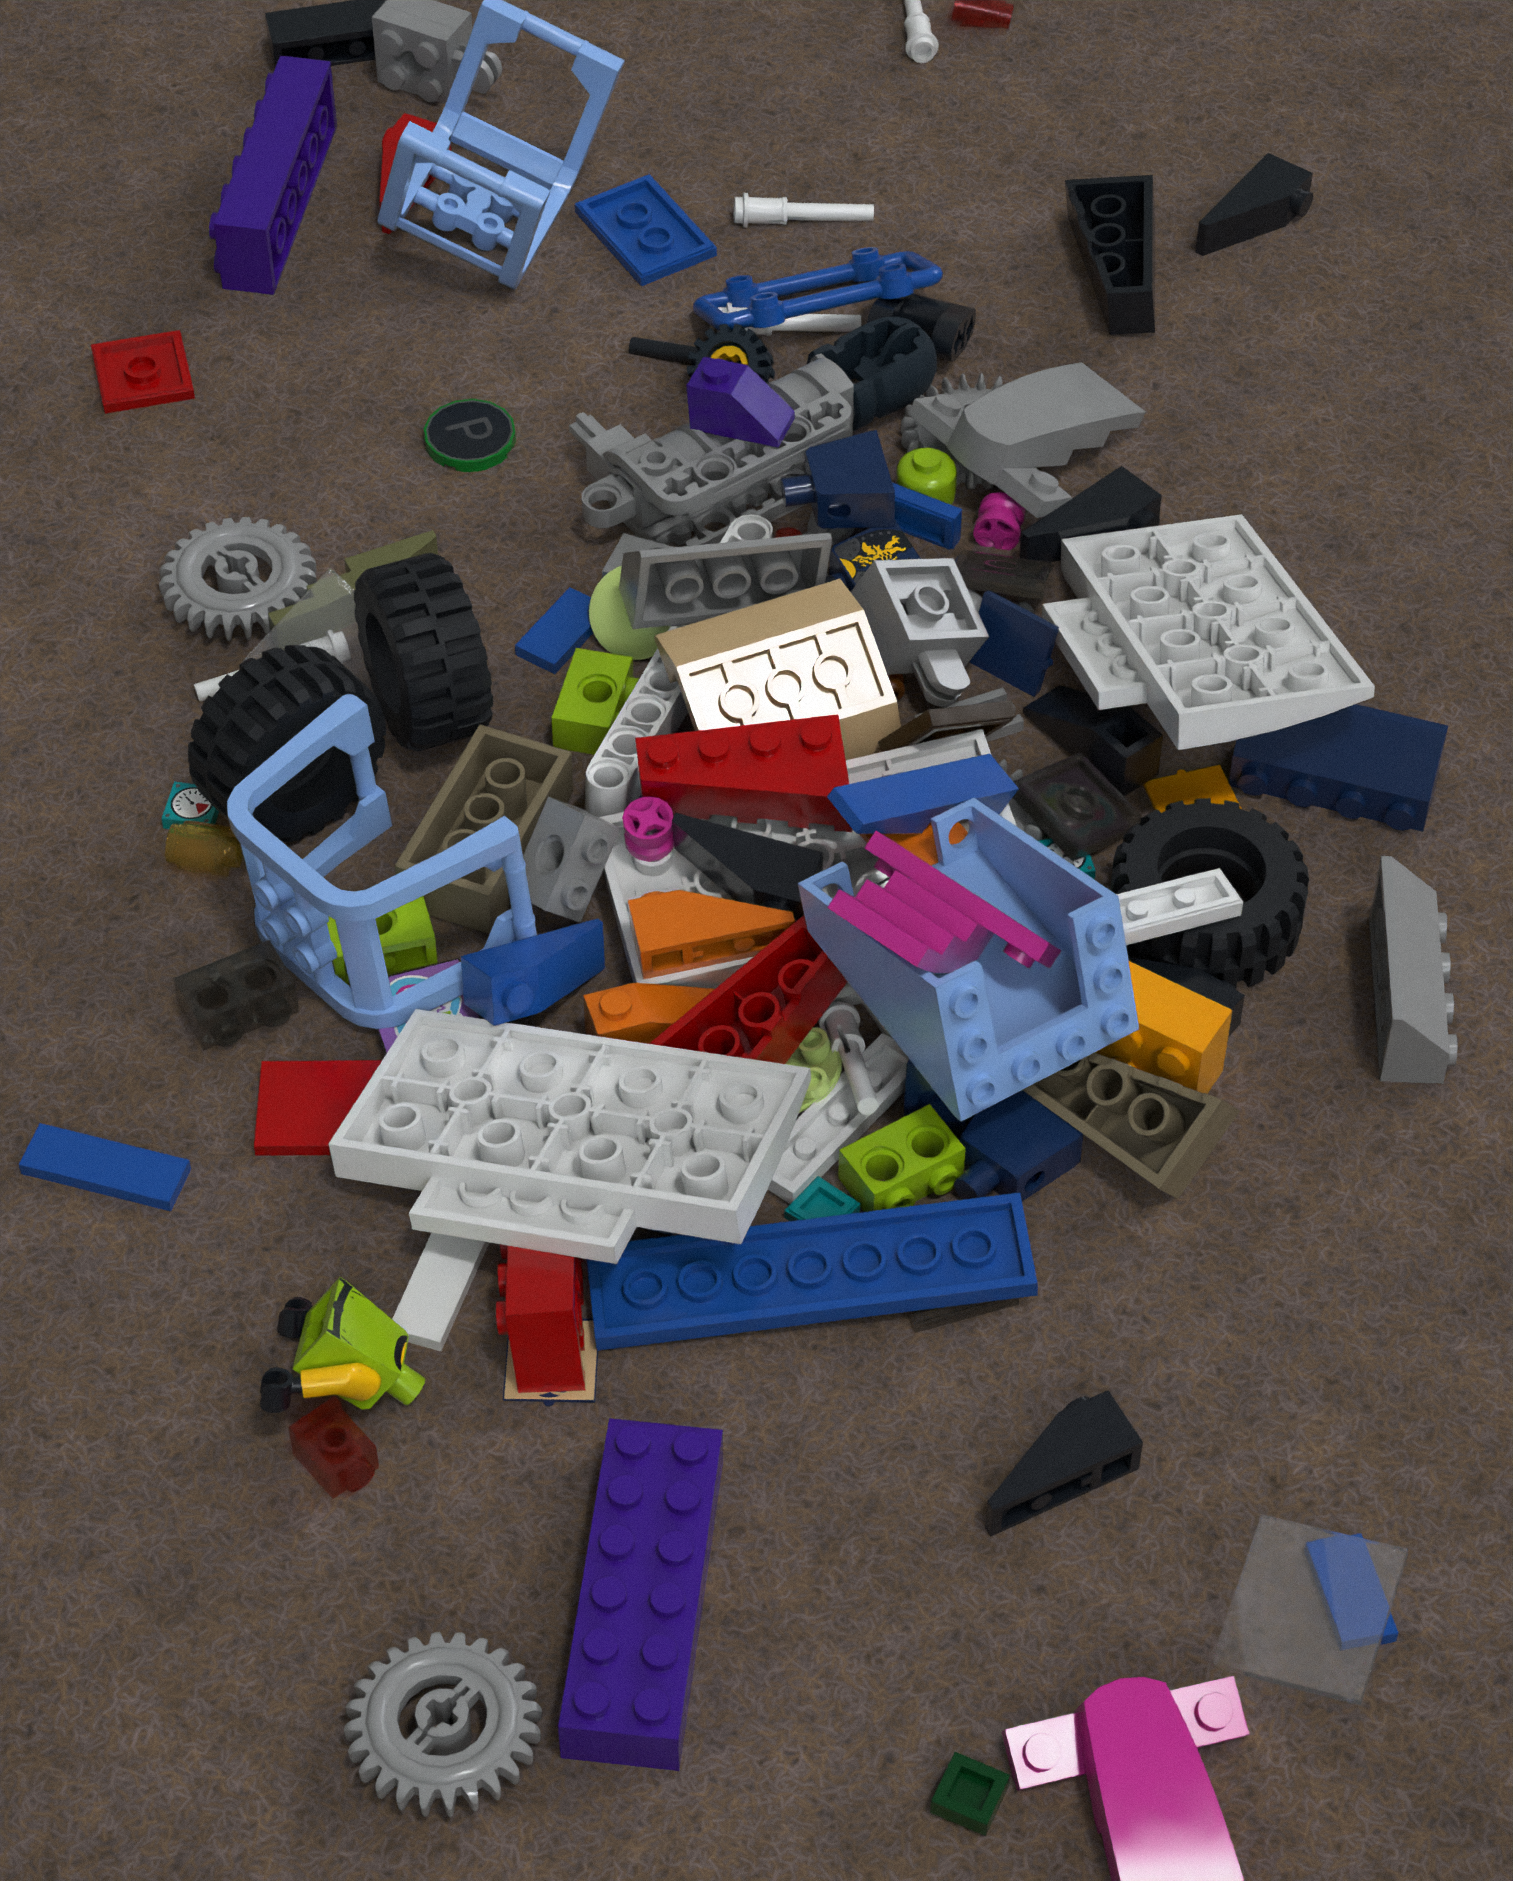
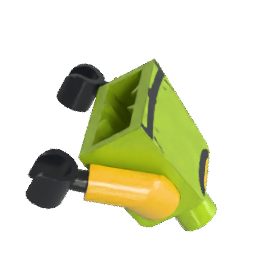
[260,1277,425,1413]

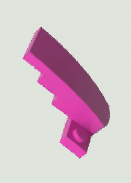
[827,831,1061,973]
[1001,1676,1250,1881]

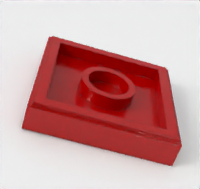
[91,330,195,414]

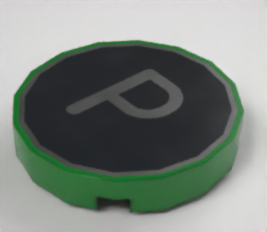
[424,399,516,472]

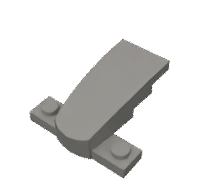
[908,362,1146,518]

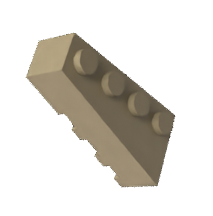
[1023,1053,1240,1199]

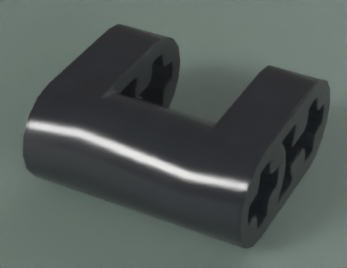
[867,293,976,362]

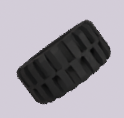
[354,553,493,751]
[188,645,386,842]
[1110,798,1309,989]

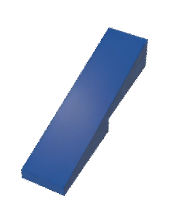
[827,754,1019,834]

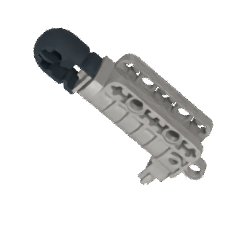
[569,317,937,546]

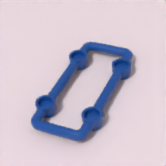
[693,247,943,331]

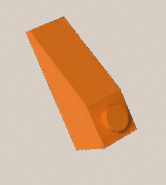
[628,890,795,979]
[583,983,714,1044]

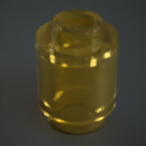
[165,820,243,877]

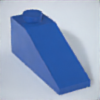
[461,918,605,1026]

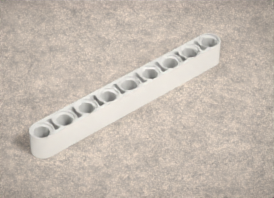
[585,514,773,817]

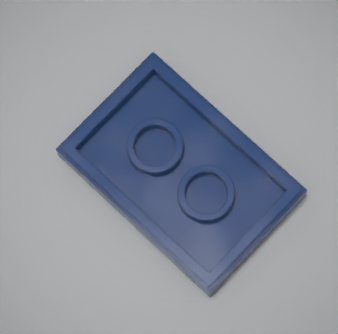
[575,174,717,286]

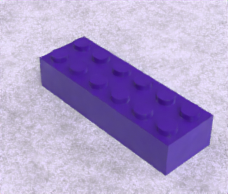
[209,56,337,295]
[558,1418,723,1771]

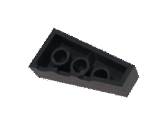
[1065,175,1155,335]

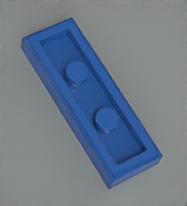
[19,1123,191,1211]

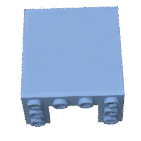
[798,798,1139,1121]

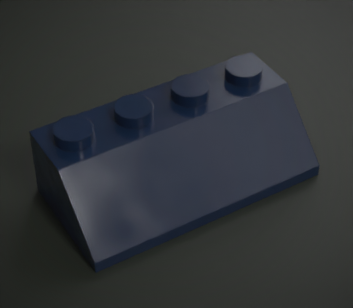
[1229,704,1448,832]

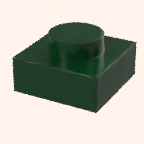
[930,1752,1011,1836]

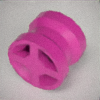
[973,492,1026,550]
[622,796,674,862]

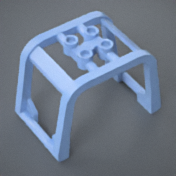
[377,0,625,290]
[227,694,537,1029]

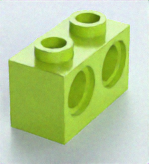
[838,1104,965,1212]

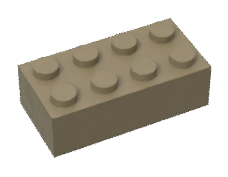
[395,725,573,934]

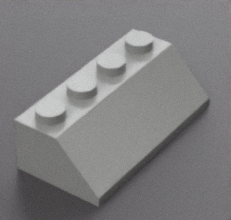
[619,533,832,629]
[1369,856,1457,1084]

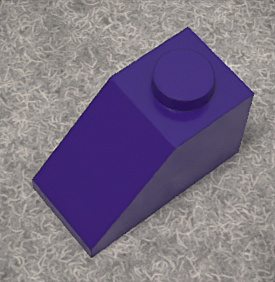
[686,357,795,448]

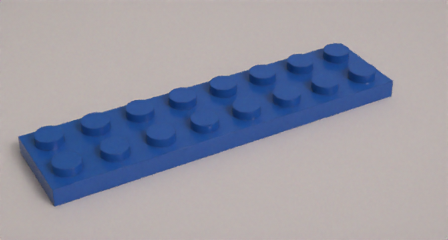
[587,1193,1038,1351]

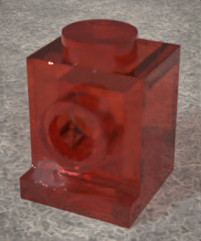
[288,1396,379,1499]

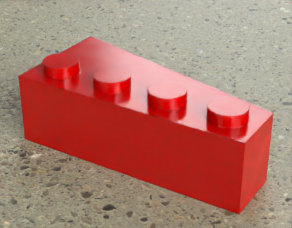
[635,714,852,832]
[649,915,848,1064]
[496,1244,586,1393]

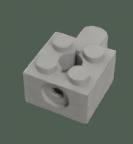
[372,0,502,104]
[851,558,989,707]

